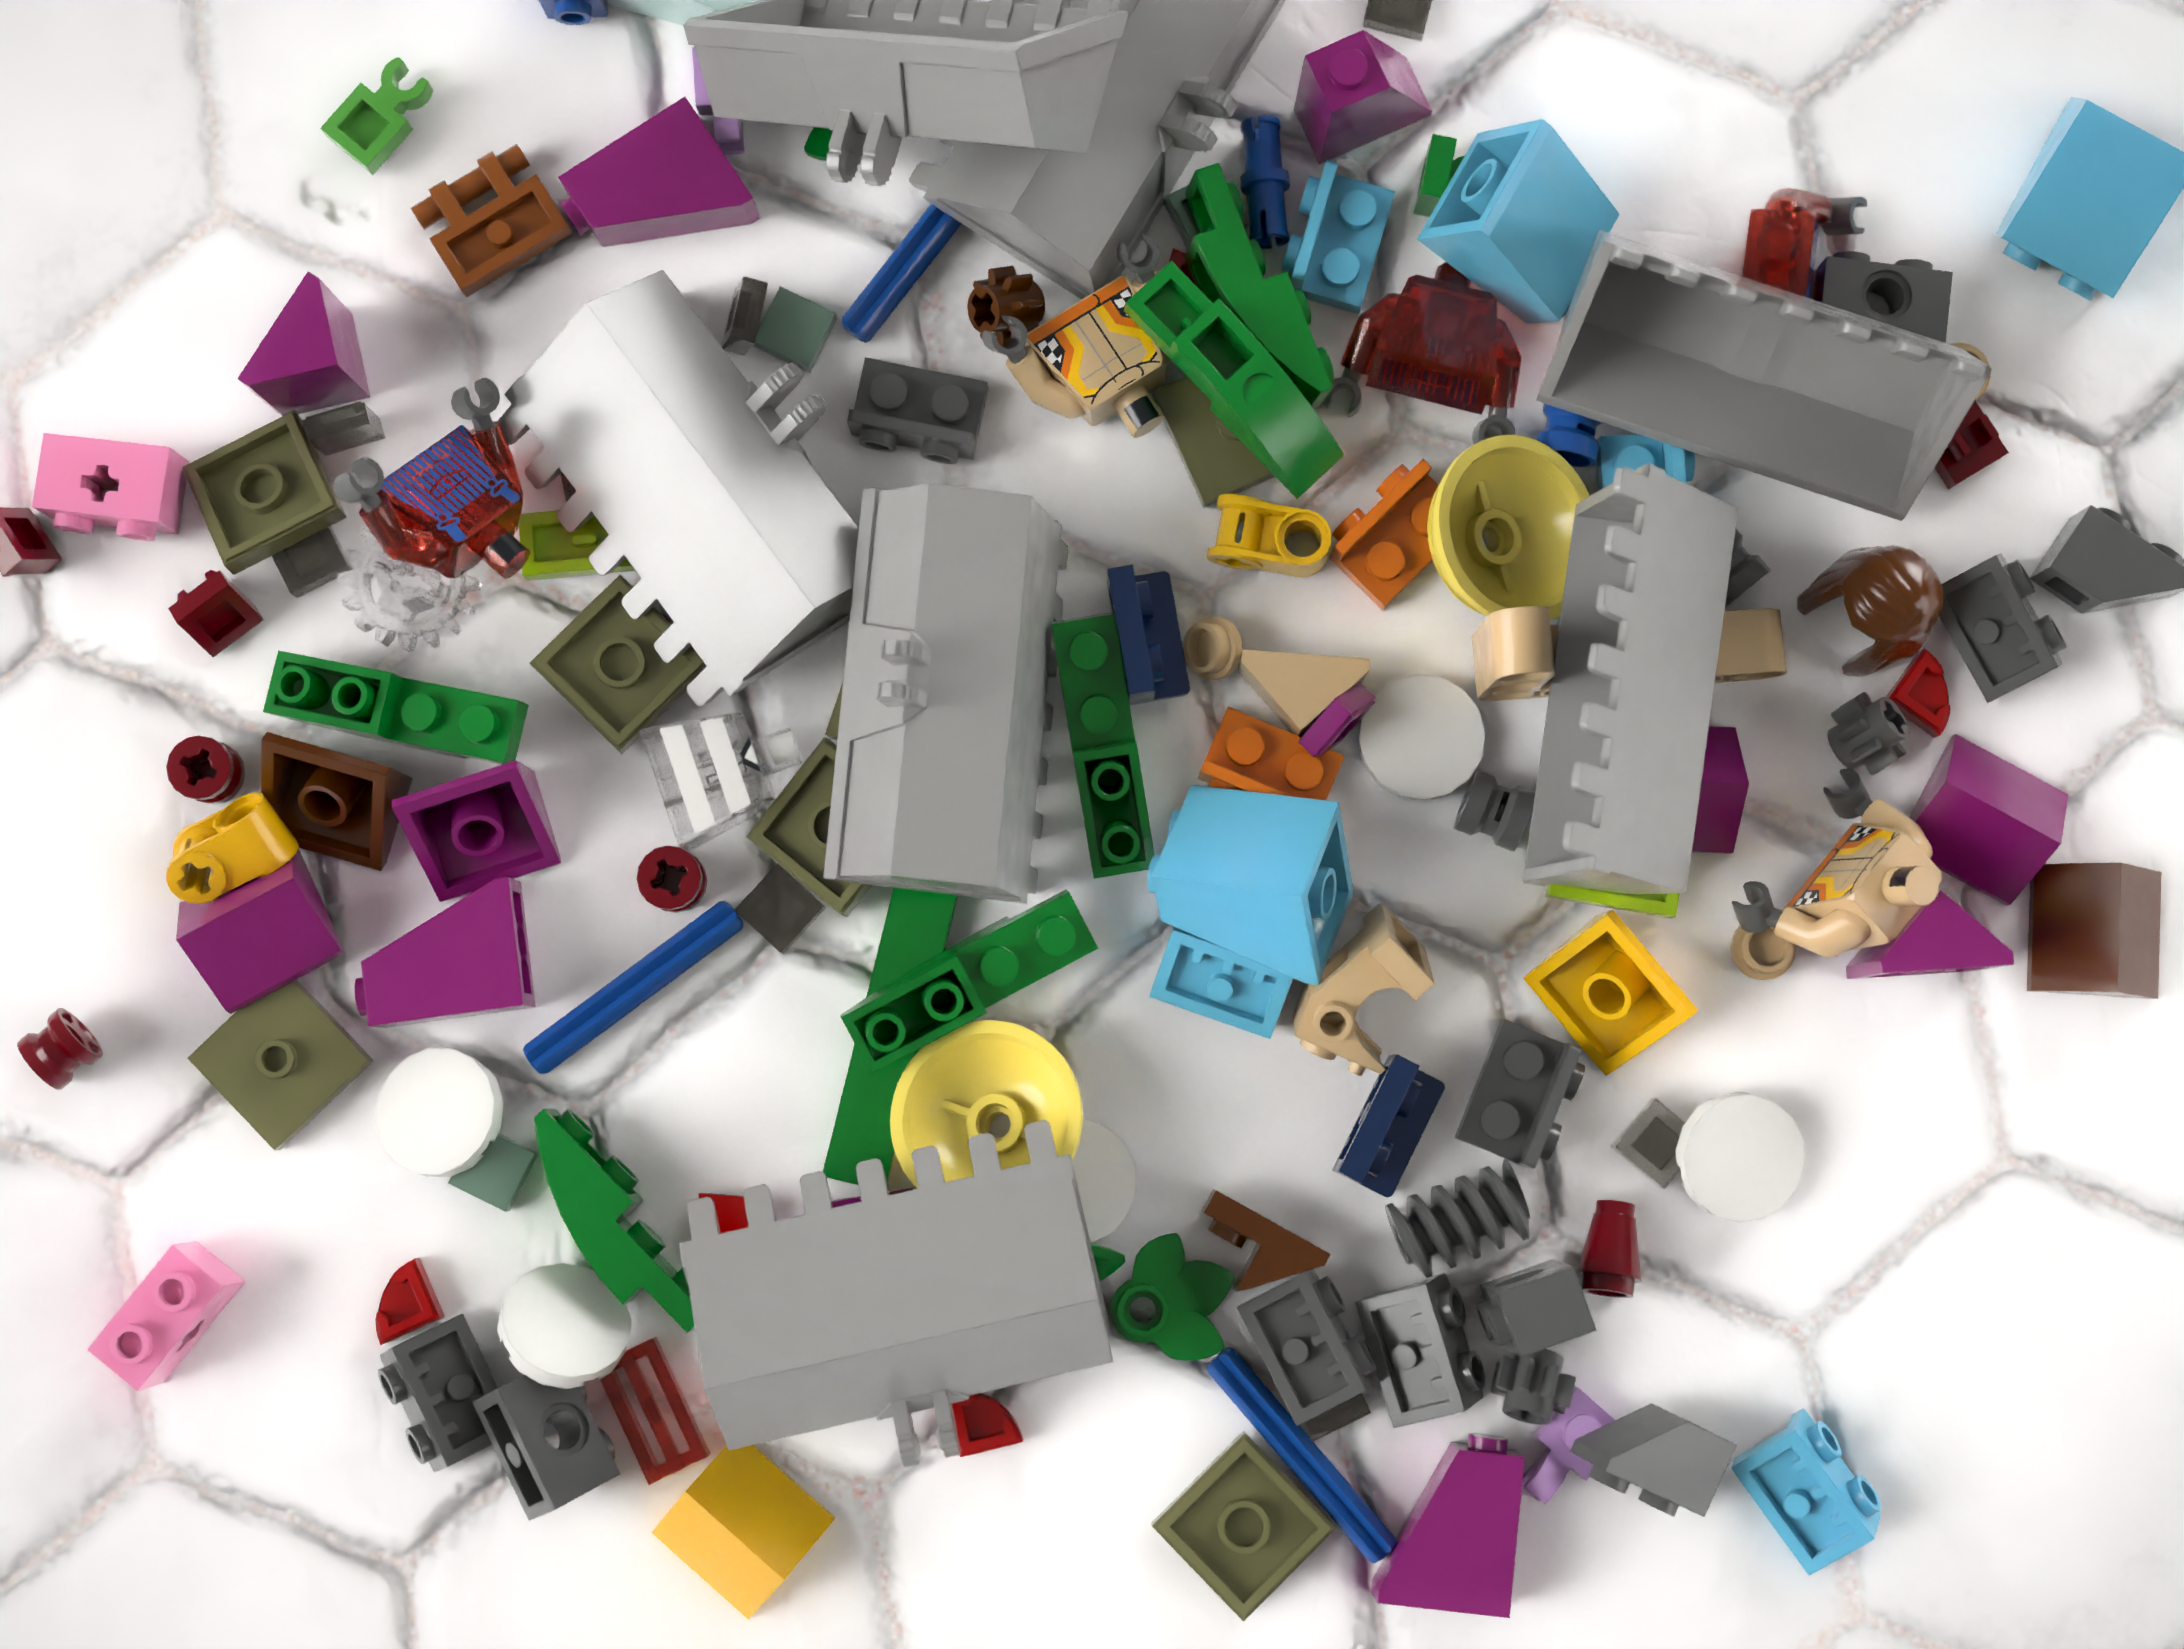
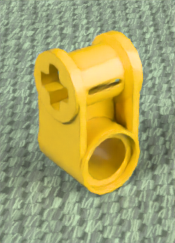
[1206,494,1331,577]
[166,792,299,904]

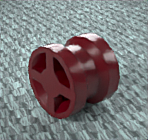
[166,735,245,805]
[636,845,708,913]
[17,1008,103,1090]

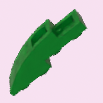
[1184,163,1334,409]
[1124,261,1344,499]
[1051,612,1155,879]
[263,650,529,764]
[840,889,1099,1074]
[534,1109,695,1333]

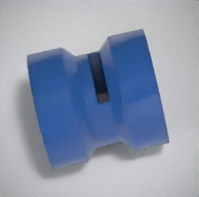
[1537,403,1603,468]

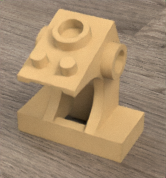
[1293,902,1435,1076]

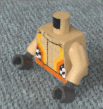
[982,233,1170,438]
[1731,768,1942,957]

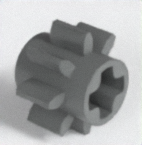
[1827,692,1910,775]
[1490,1349,1576,1425]

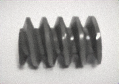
[1385,1159,1530,1278]

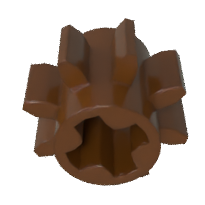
[967,266,1045,346]

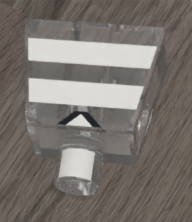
[639,713,803,851]

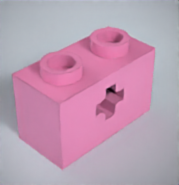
[32,433,190,541]
[87,1241,246,1391]

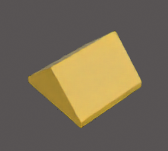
[1523,909,1698,1076]
[651,1445,836,1620]

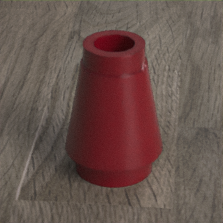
[1576,1200,1641,1298]

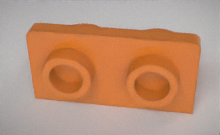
[1329,459,1438,610]
[1197,706,1345,801]

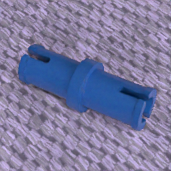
[1240,115,1290,249]

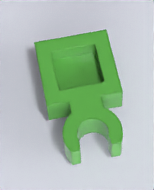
[320,57,434,175]

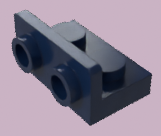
[1107,564,1190,706]
[1332,1054,1445,1198]

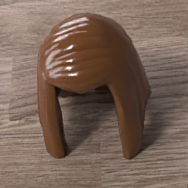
[1797,545,1944,677]

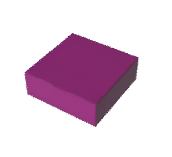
[1298,682,1376,757]

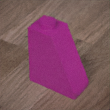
[1294,30,1432,165]
[558,96,761,247]
[354,877,536,1028]
[1371,1433,1525,1618]

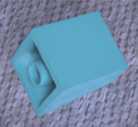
[1995,97,2184,301]
[1417,119,1620,324]
[1147,785,1354,985]

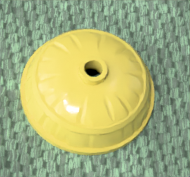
[1427,435,1589,620]
[890,1020,1083,1189]

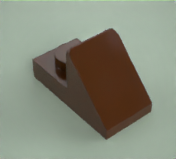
[1201,1189,1331,1292]

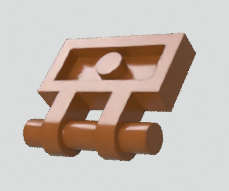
[411,144,573,298]

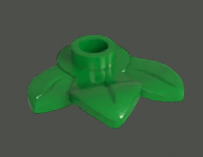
[1110,1233,1234,1361]

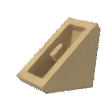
[1238,649,1370,736]

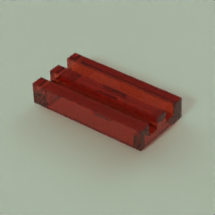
[599,1336,711,1485]

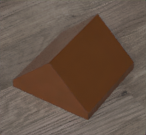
[261,732,413,871]
[2027,862,2162,999]

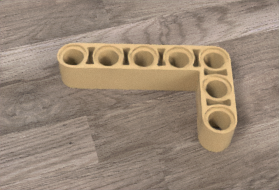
[1471,606,1787,701]

